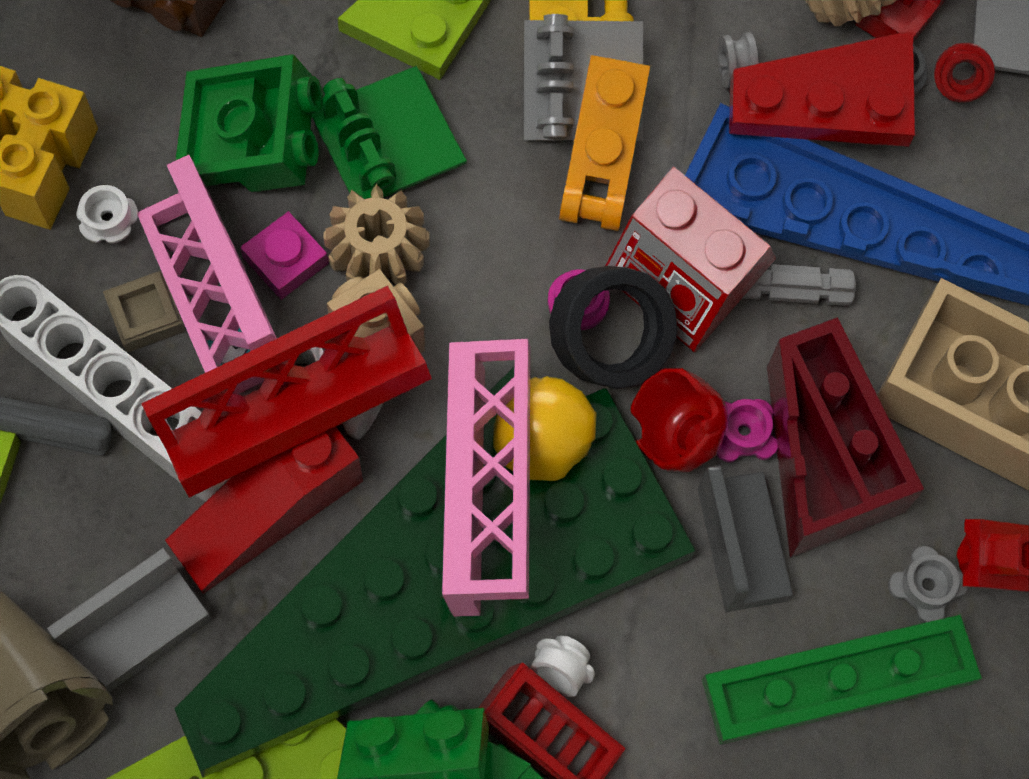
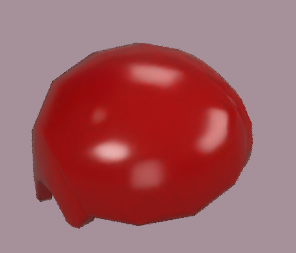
[630,368,728,473]

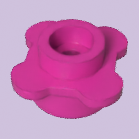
[717,399,778,463]

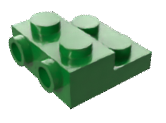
[175,54,323,192]

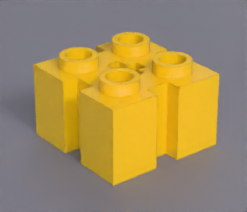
[0,66,98,230]

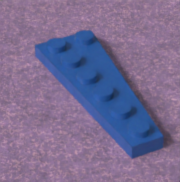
[685,103,1029,306]

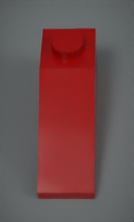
[165,426,363,594]

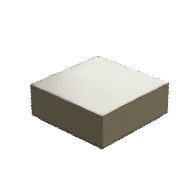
[103,270,186,353]

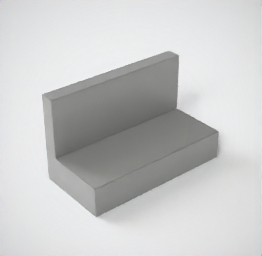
[47,548,212,692]

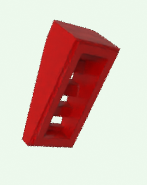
[478,662,626,779]

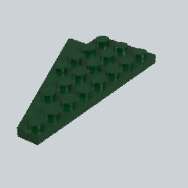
[174,366,695,778]

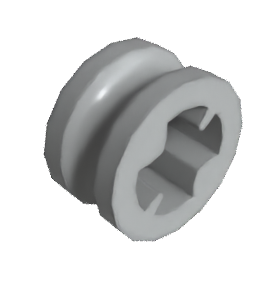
[717,32,759,89]

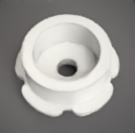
[76,185,138,244]
[530,636,595,697]

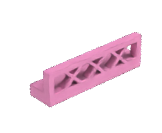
[137,155,277,395]
[442,339,530,617]

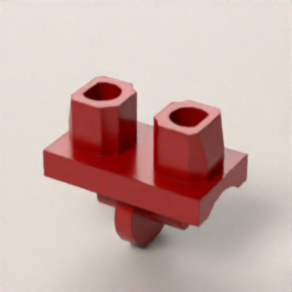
[956,519,1029,593]

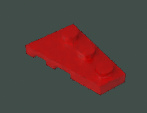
[729,30,915,147]

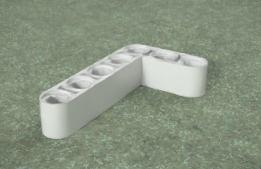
[0,275,323,501]

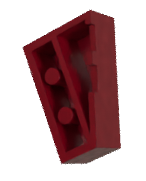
[767,317,924,558]

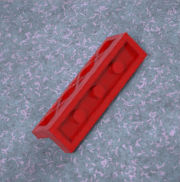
[141,285,432,498]

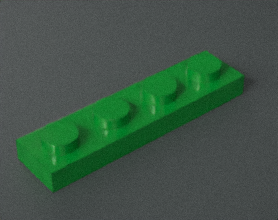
[702,614,982,745]

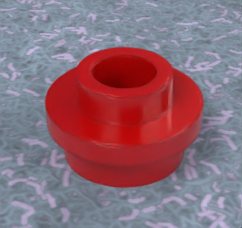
[934,43,995,103]

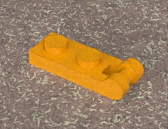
[559,55,650,231]

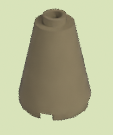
[0,591,113,779]

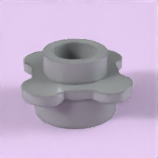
[888,546,967,623]

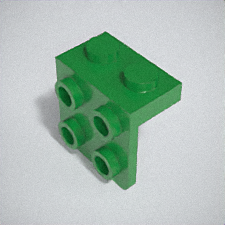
[337,708,489,779]

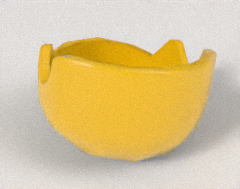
[493,376,596,481]

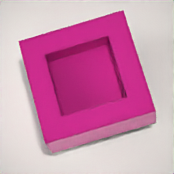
[240,211,329,300]

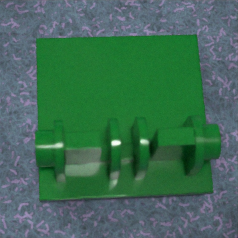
[311,66,467,199]

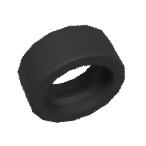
[549,266,678,389]

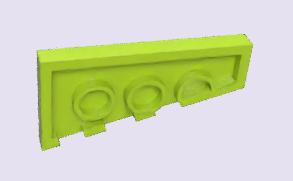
[337,0,491,80]

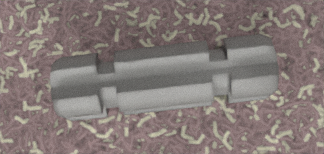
[742,264,856,306]

